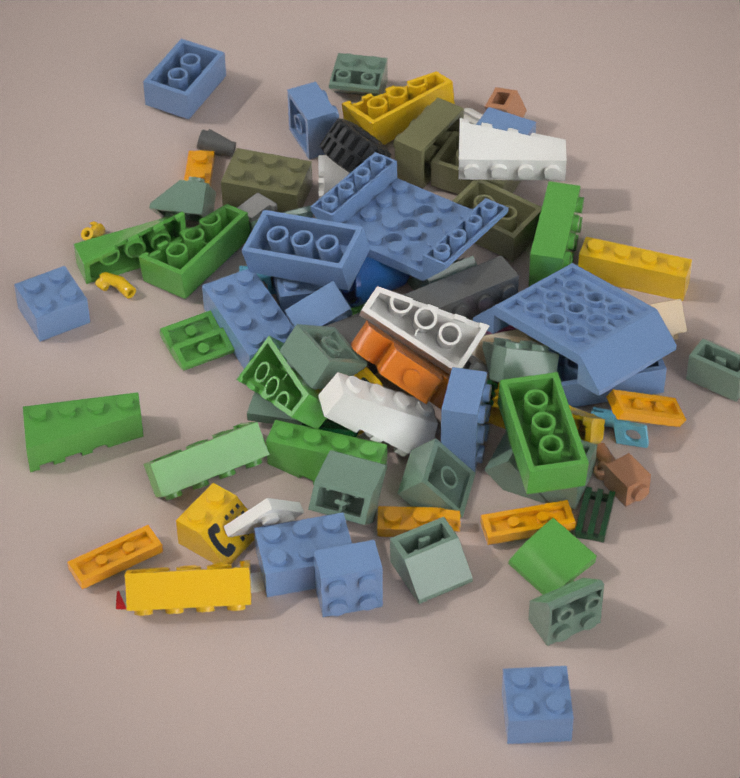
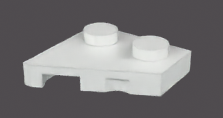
[224,498,304,537]

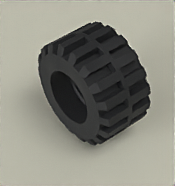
[320,118,391,173]

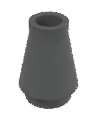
[197,129,237,157]

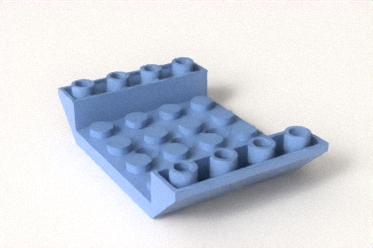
[311,152,508,281]
[473,263,677,396]

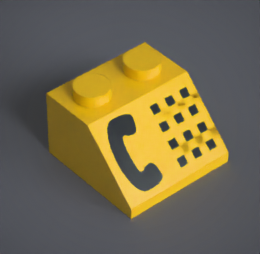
[176,483,255,564]

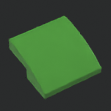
[160,310,235,371]
[508,518,597,595]

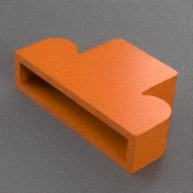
[351,320,450,410]

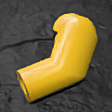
[81,221,106,240]
[95,272,136,299]

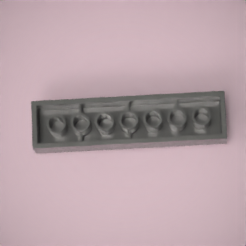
[327,255,519,374]

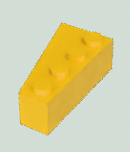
[341,71,455,145]

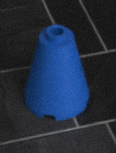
[339,256,410,308]

